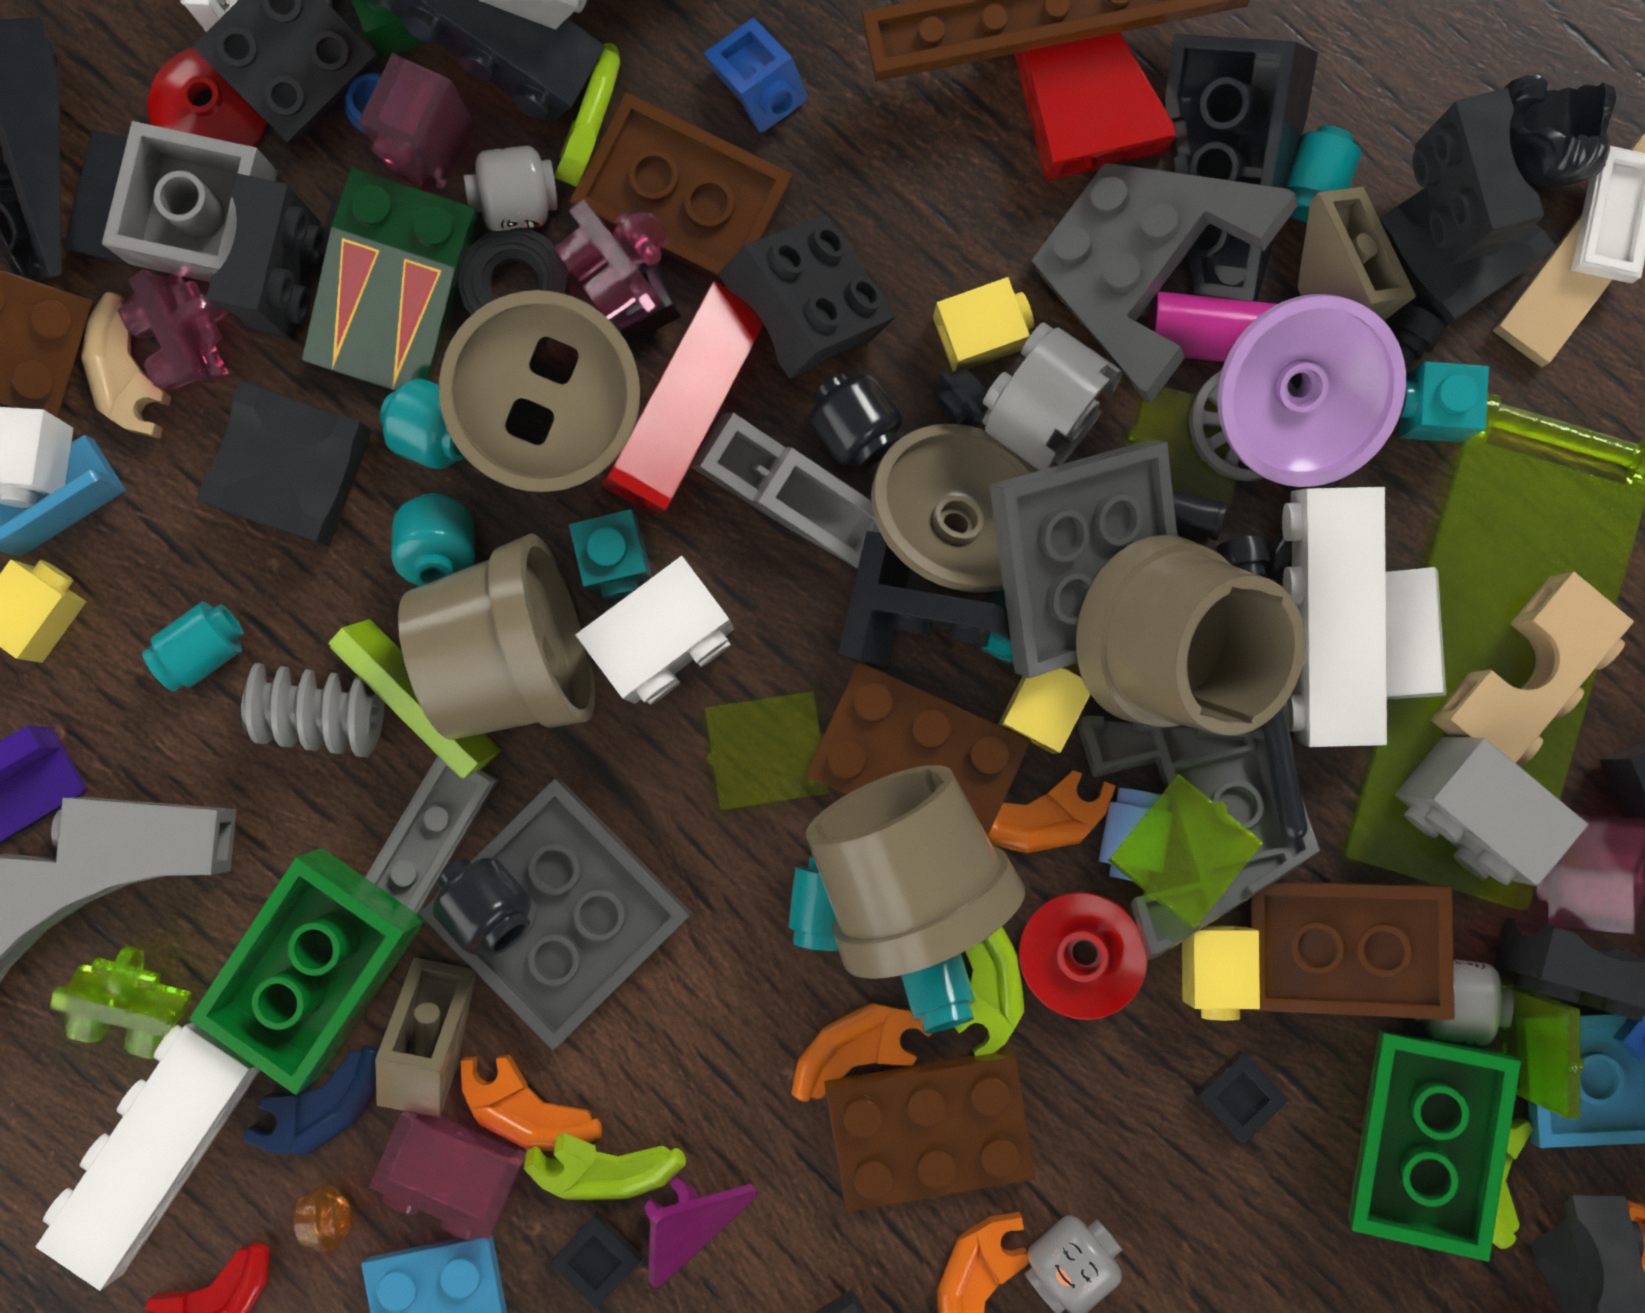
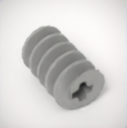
[241,663,385,757]

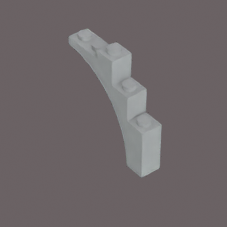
[0,797,237,983]

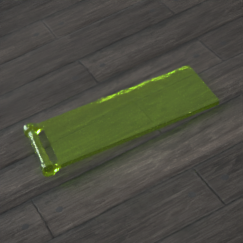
[1344,393,1645,910]

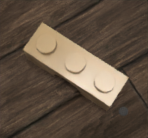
[1430,571,1634,767]

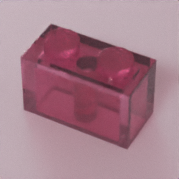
[358,53,474,189]
[1537,815,1645,934]
[369,1111,526,1240]

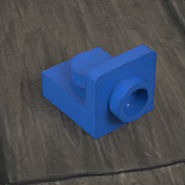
[704,17,808,132]

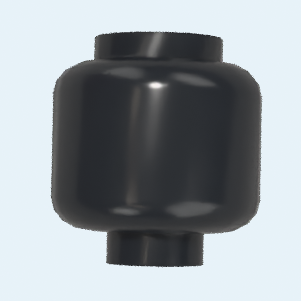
[809,373,903,470]
[433,858,531,956]

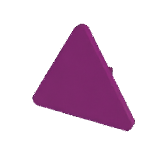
[645,1177,758,1288]

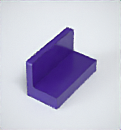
[0,725,87,844]

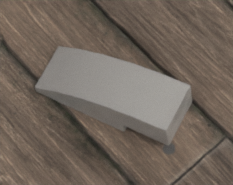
[689,413,880,569]

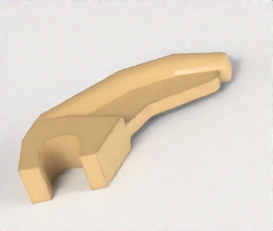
[81,292,171,439]

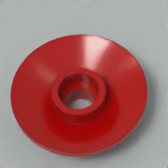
[148,47,270,148]
[1019,892,1148,1020]

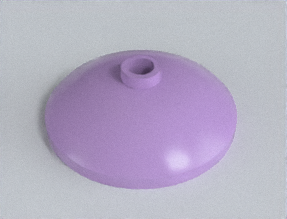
[1217,294,1406,487]

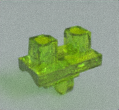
[51,946,192,1059]

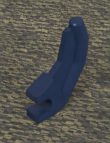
[242,1045,379,1154]

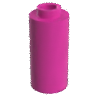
[1147,291,1277,362]

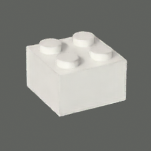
[575,556,735,705]

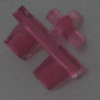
[554,199,666,320]
[117,270,229,389]

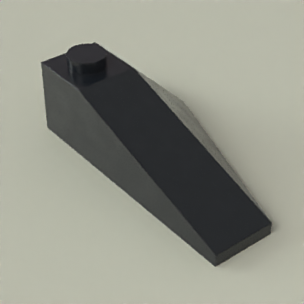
[0,17,61,284]
[1165,34,1318,302]

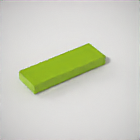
[328,619,502,779]

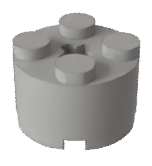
[982,322,1123,471]

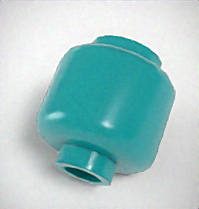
[380,378,465,469]
[391,493,475,586]

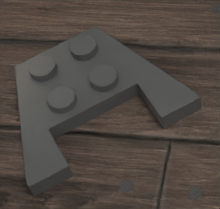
[1031,163,1298,403]
[1077,715,1320,960]

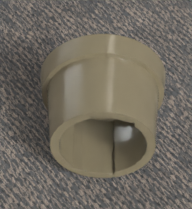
[439,290,640,492]
[398,534,595,740]
[1076,535,1305,735]
[806,765,1025,979]

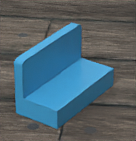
[0,435,126,557]

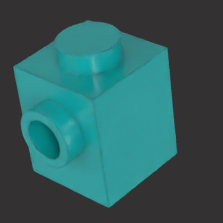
[1399,361,1489,443]
[569,509,652,600]

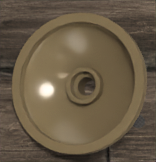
[871,424,1039,593]

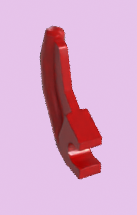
[144,1242,270,1313]

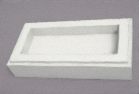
[1571,146,1645,284]
[1386,567,1446,700]

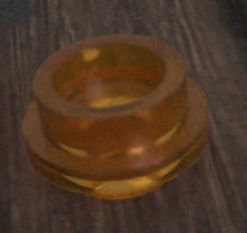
[294,1185,351,1253]

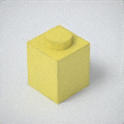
[933,277,1034,372]
[0,559,87,663]
[997,663,1091,754]
[1182,926,1260,1021]

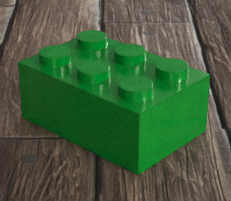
[188,848,425,1095]
[1348,1027,1521,1262]

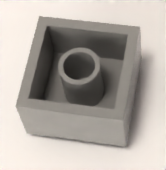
[102,121,278,282]
[1394,737,1589,887]

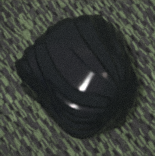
[1504,75,1616,188]

